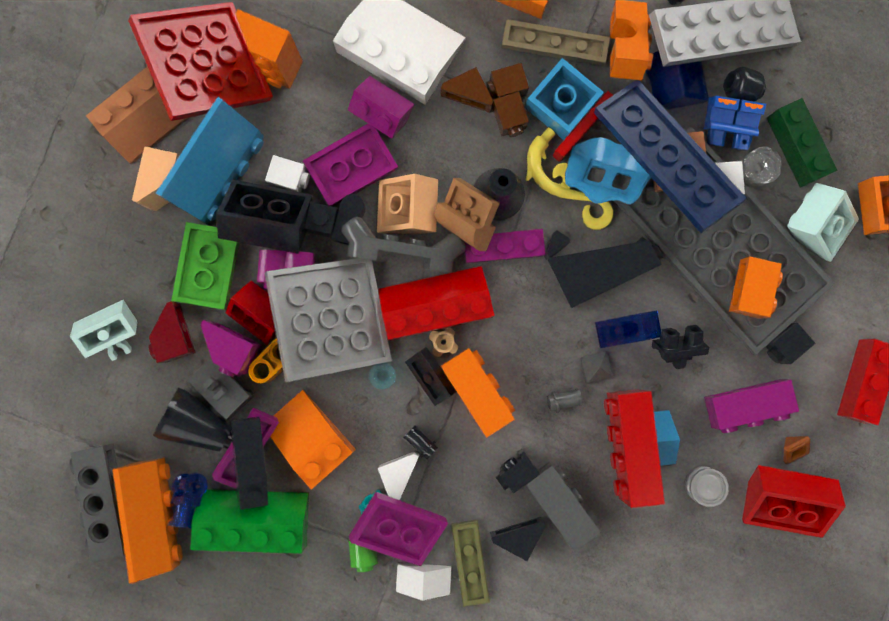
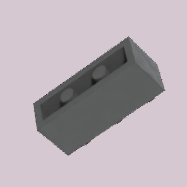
[526,463,601,552]

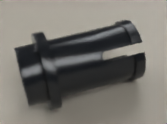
[404,426,438,459]

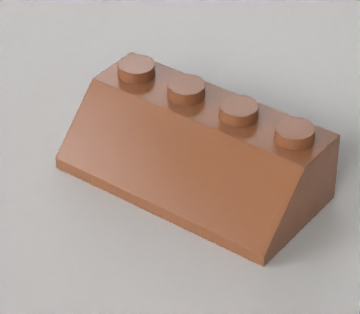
[86,66,188,164]

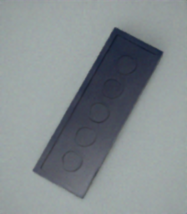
[594,80,746,233]

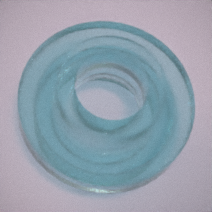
[369,363,396,389]

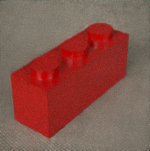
[837,339,889,425]

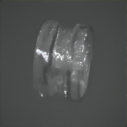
[740,147,783,187]

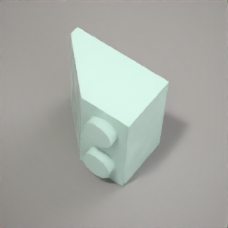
[787,183,859,262]

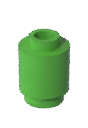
[348,539,378,572]

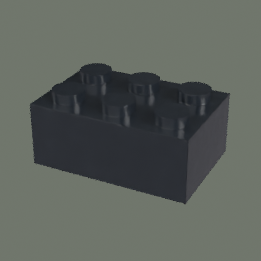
[216,179,312,254]

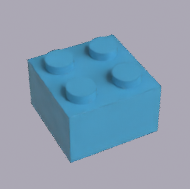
[525,58,604,140]

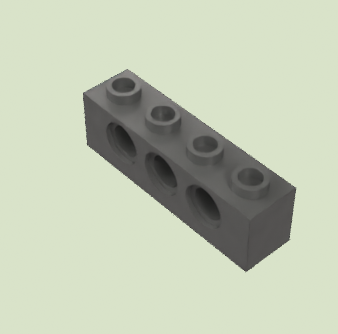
[70,444,125,562]

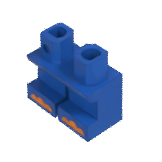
[704,96,767,150]

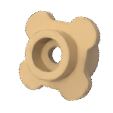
[429,328,458,357]

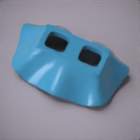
[565,137,651,204]

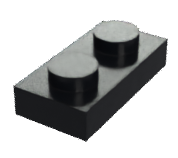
[405,347,457,406]

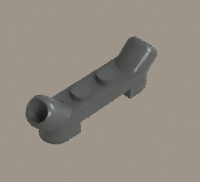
[341,216,466,273]

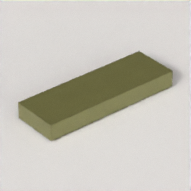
[451,520,490,607]

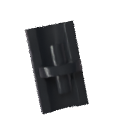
[652,325,710,369]

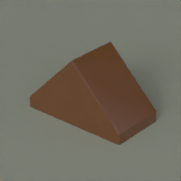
[441,67,493,113]

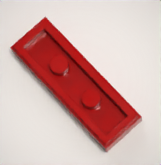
[552,91,613,162]

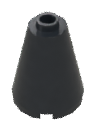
[474,168,525,221]
[153,388,232,452]

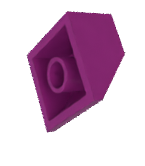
[200,320,264,377]

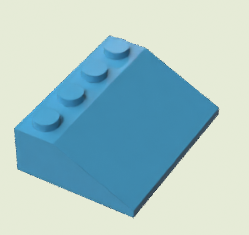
[156,97,264,225]

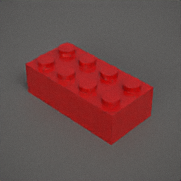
[604,389,665,508]

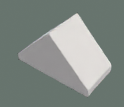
[378,451,419,500]
[396,563,451,601]

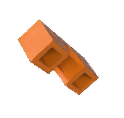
[610,0,653,80]

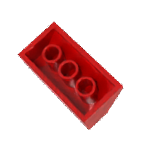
[378,266,495,340]

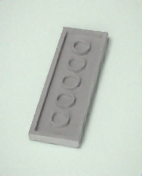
[649,0,801,67]

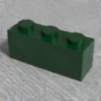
[766,98,837,188]

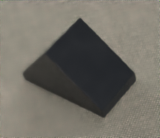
[490,517,545,561]

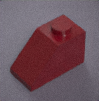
[149,301,196,363]

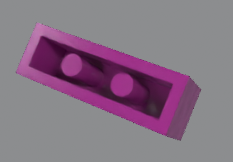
[704,379,799,433]

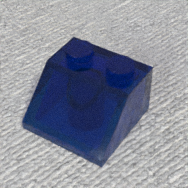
[646,51,709,110]

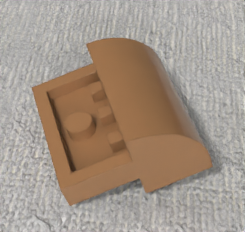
[435,178,499,251]

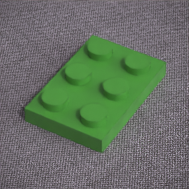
[171,222,239,310]

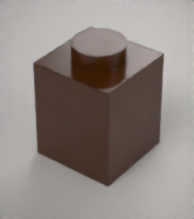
[487,63,529,99]
[492,92,529,137]

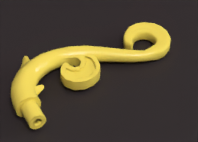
[526,127,613,230]

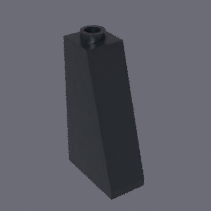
[548,240,663,308]

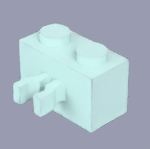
[70,300,137,361]

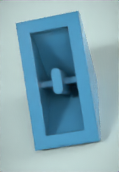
[654,410,680,466]

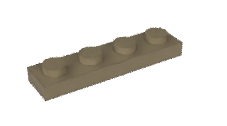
[501,19,610,66]

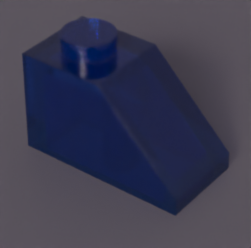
[595,310,661,348]

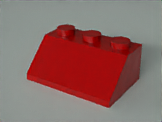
[742,465,846,538]

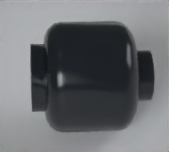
[723,67,766,102]

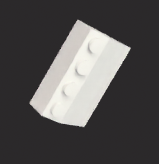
[333,0,465,105]

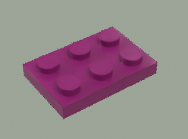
[303,124,399,207]
[349,492,448,566]

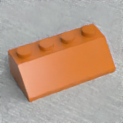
[113,457,183,583]

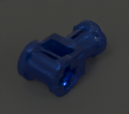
[168,473,207,529]

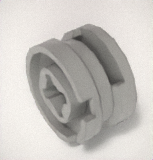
[685,466,729,507]

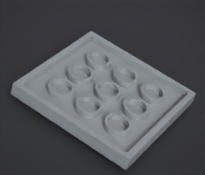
[265,258,392,382]

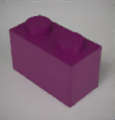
[348,76,414,138]

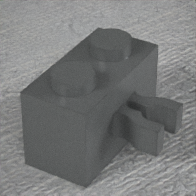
[188,358,255,419]

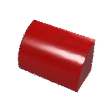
[225,280,276,345]

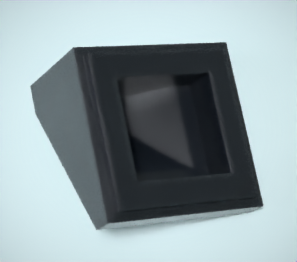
[544,230,571,260]

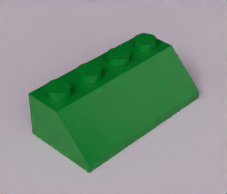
[190,489,309,554]

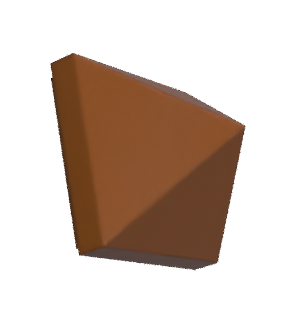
[783,436,811,464]

